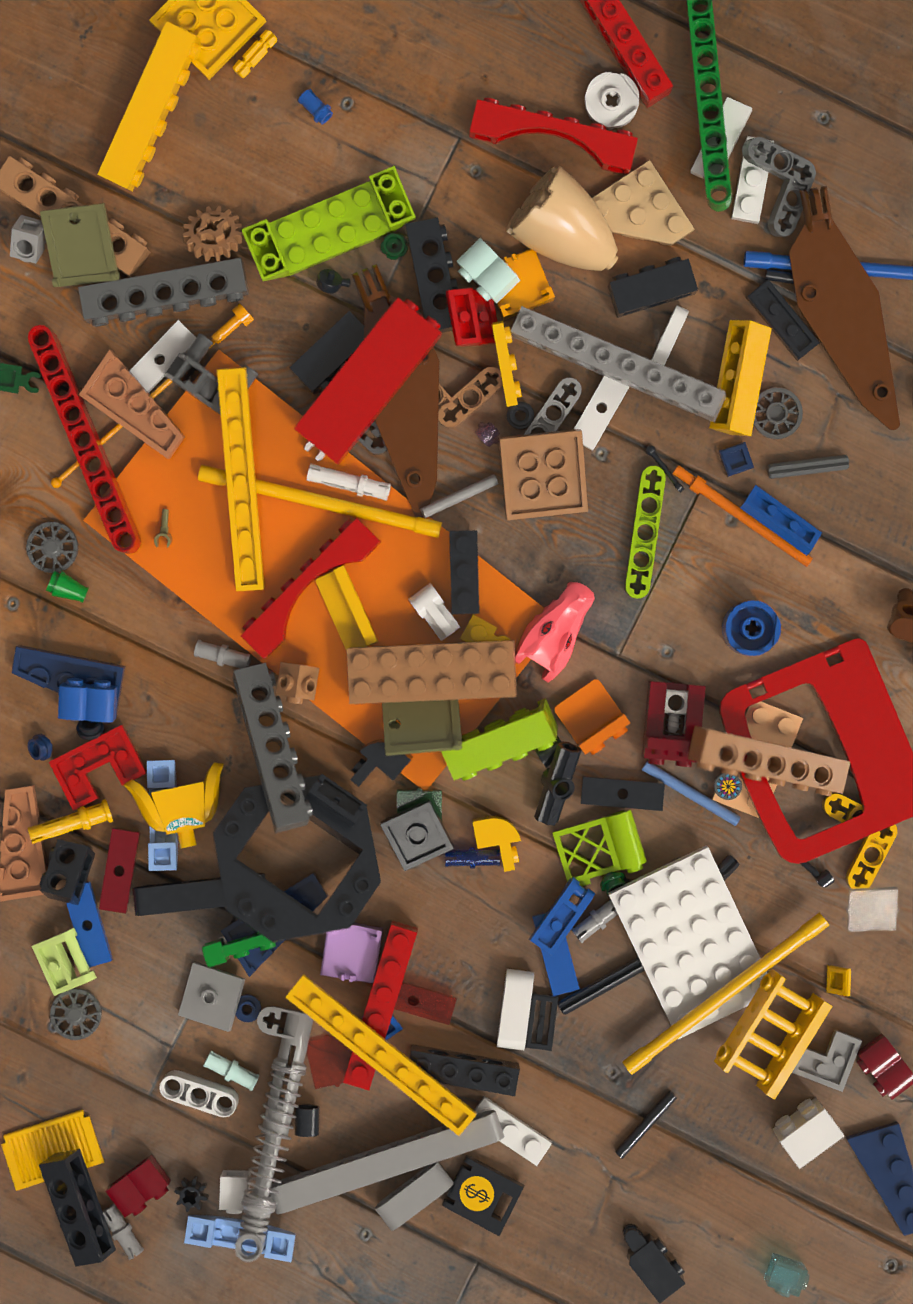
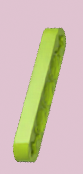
[625,466,666,599]

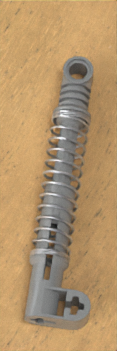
[235,1006,313,1262]

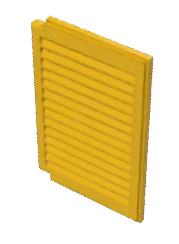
[1,1110,104,1191]

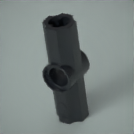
[534,741,582,826]

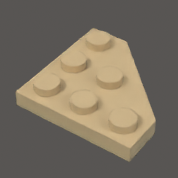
[592,160,694,246]

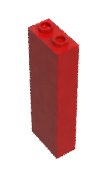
[293,298,442,465]

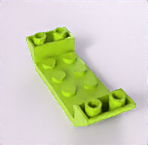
[241,166,416,281]

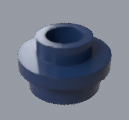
[28,733,53,761]
[236,994,261,1022]

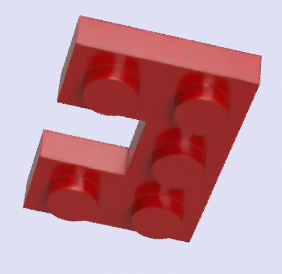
[49,725,147,811]

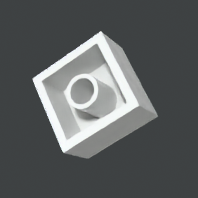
[772,1097,844,1169]

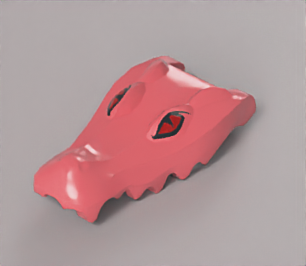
[515,582,595,683]

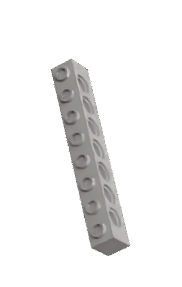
[510,307,726,423]

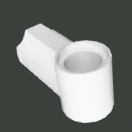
[408,583,460,641]

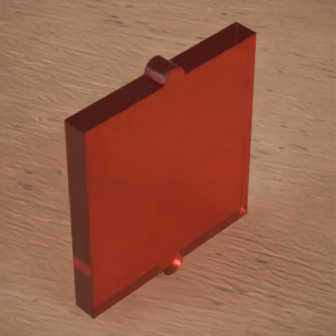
[307,1035,352,1089]

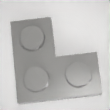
[792,1030,862,1092]

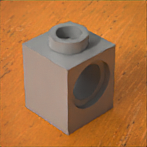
[10,215,46,264]

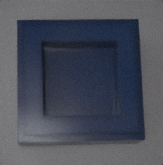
[718,442,754,477]

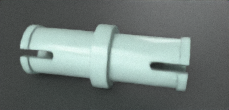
[203,1050,260,1091]

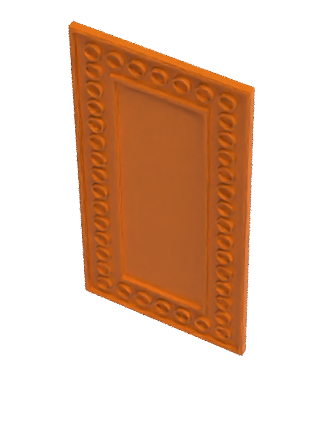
[83,350,544,792]

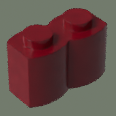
[856,1033,913,1100]
[105,1154,171,1217]

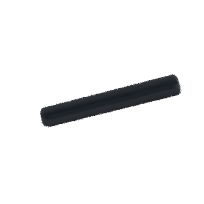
[558,957,645,1015]

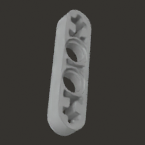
[524,378,582,435]

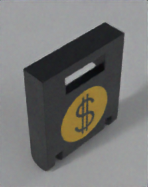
[442,1155,525,1236]

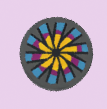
[713,773,742,800]

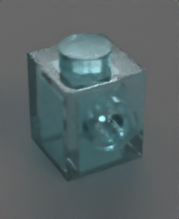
[764,1253,809,1297]

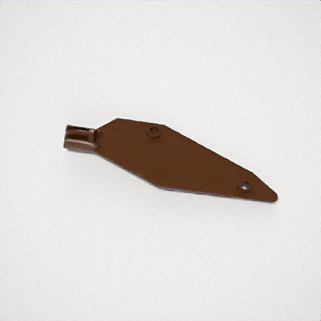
[789,186,900,430]
[351,264,439,518]

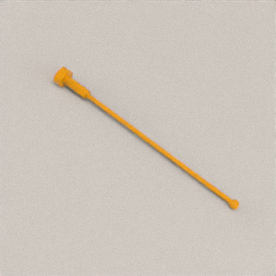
[51,303,254,488]

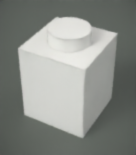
[219,1170,250,1214]

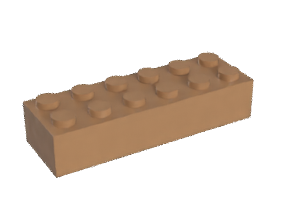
[347,640,517,704]

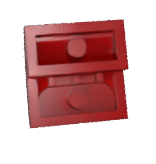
[446,288,498,346]

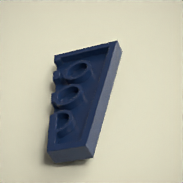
[221,872,328,977]

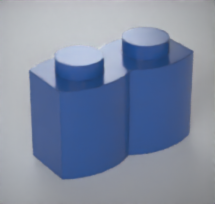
[58,678,118,722]

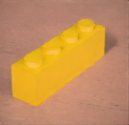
[709,320,772,436]

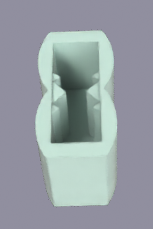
[456,238,520,304]

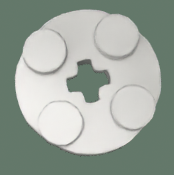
[584,72,639,130]

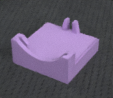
[320,923,383,983]

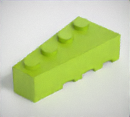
[441,698,558,781]

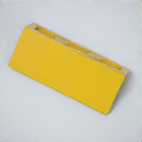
[316,566,378,651]

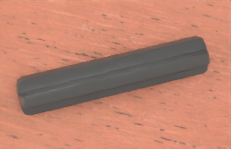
[767,455,849,479]

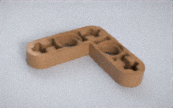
[438,367,503,429]

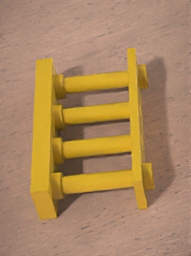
[714,968,832,1100]

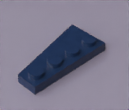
[12,645,125,721]
[845,1122,913,1236]

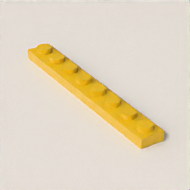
[217,368,265,591]
[286,974,477,1136]

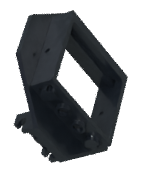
[213,774,381,943]

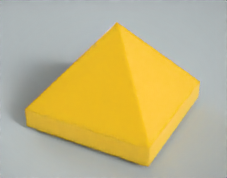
[826,965,851,996]

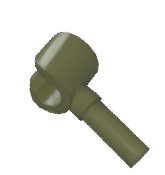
[154,509,172,548]

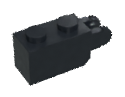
[623,1223,686,1304]

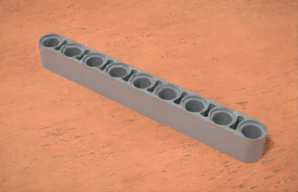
[269,1110,505,1214]

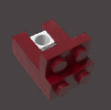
[642,681,706,767]

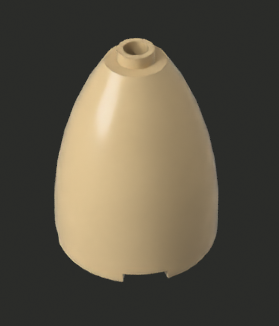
[506,166,618,271]

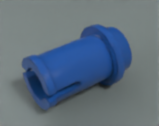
[298,89,333,125]

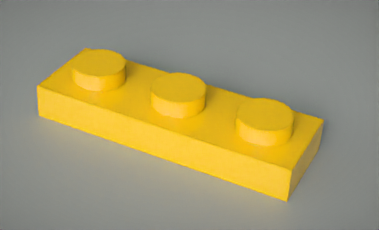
[492,321,522,407]

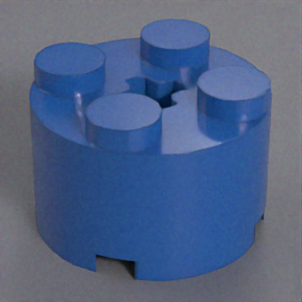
[722,601,781,656]

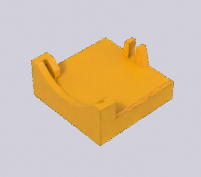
[497,249,555,320]

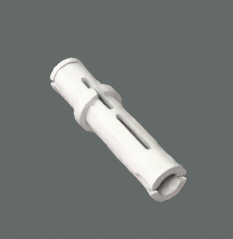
[307,464,391,501]

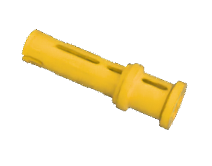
[27,799,113,844]

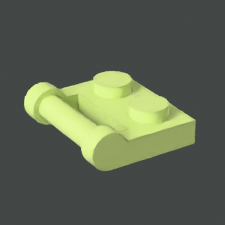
[32,928,97,996]

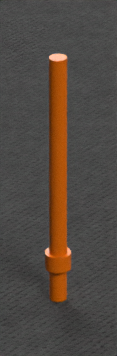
[672,465,813,567]

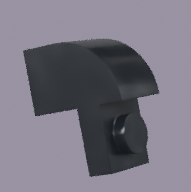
[350,739,413,787]

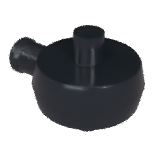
[316,269,351,294]

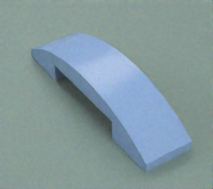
[147,760,178,871]
[184,1215,296,1262]

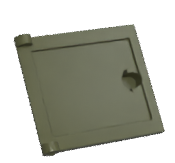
[40,203,119,287]
[382,699,462,756]

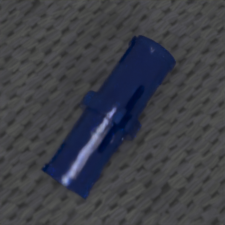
[445,847,500,869]

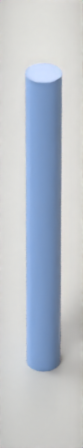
[642,761,741,826]

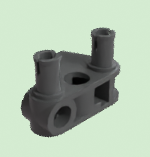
[164,333,259,415]

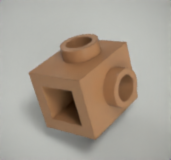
[276,662,319,704]

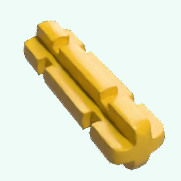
[233,30,277,78]

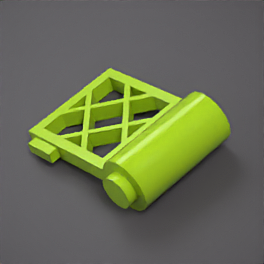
[553,809,647,886]

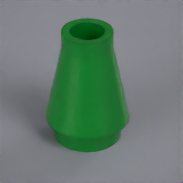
[46,571,89,603]

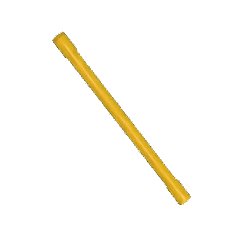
[198,465,442,538]
[622,912,830,1075]

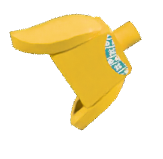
[123,762,224,848]

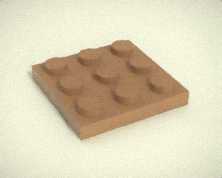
[499,429,588,521]

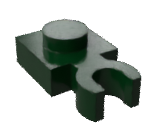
[0,363,41,394]

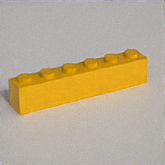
[97,21,202,192]

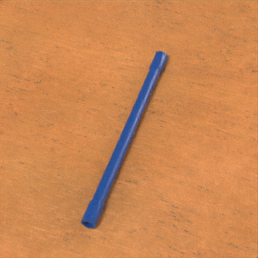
[744,250,913,280]

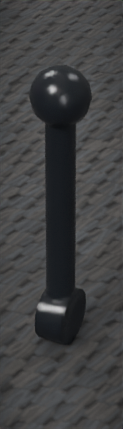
[645,445,685,493]

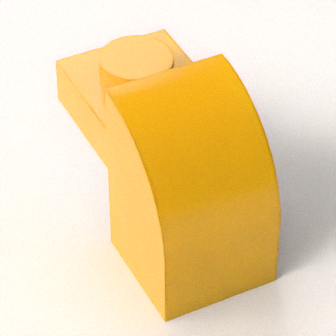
[472,816,521,872]

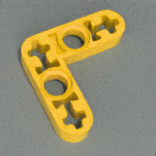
[822,793,897,892]

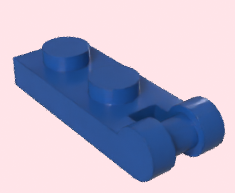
[528,877,595,956]

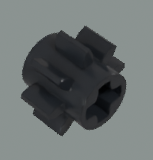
[174,1175,209,1212]

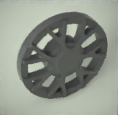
[753,388,803,439]
[26,522,78,573]
[50,988,102,1040]

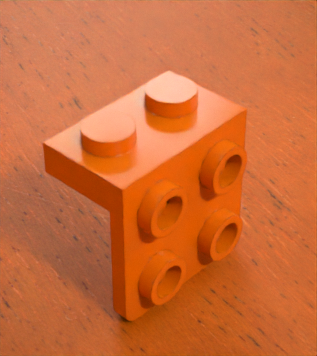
[554,679,630,755]

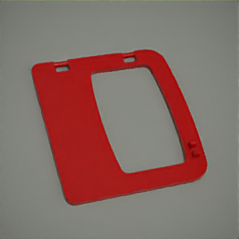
[719,638,913,864]

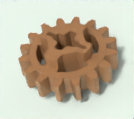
[183,206,243,261]

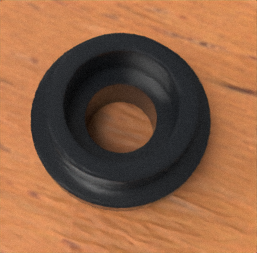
[507,402,534,429]
[76,720,104,740]

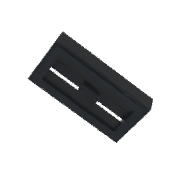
[525,992,558,1051]

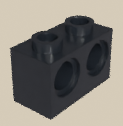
[40,839,95,905]

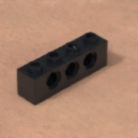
[406,217,458,333]
[410,1044,520,1096]
[39,1149,116,1267]

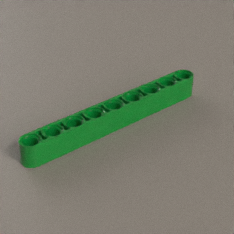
[687,0,732,212]

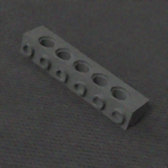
[78,258,249,327]
[232,663,312,833]

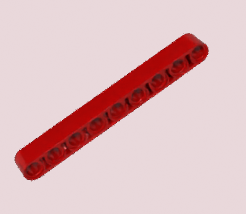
[28,325,141,554]

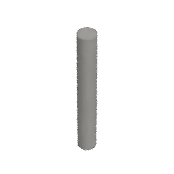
[420,474,498,518]

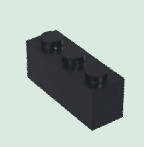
[608,257,698,318]
[290,311,364,394]
[450,530,479,614]

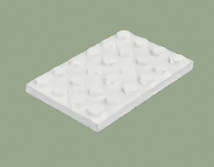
[608,845,768,1039]

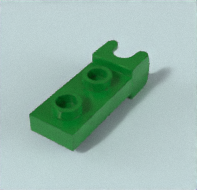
[202,933,276,967]

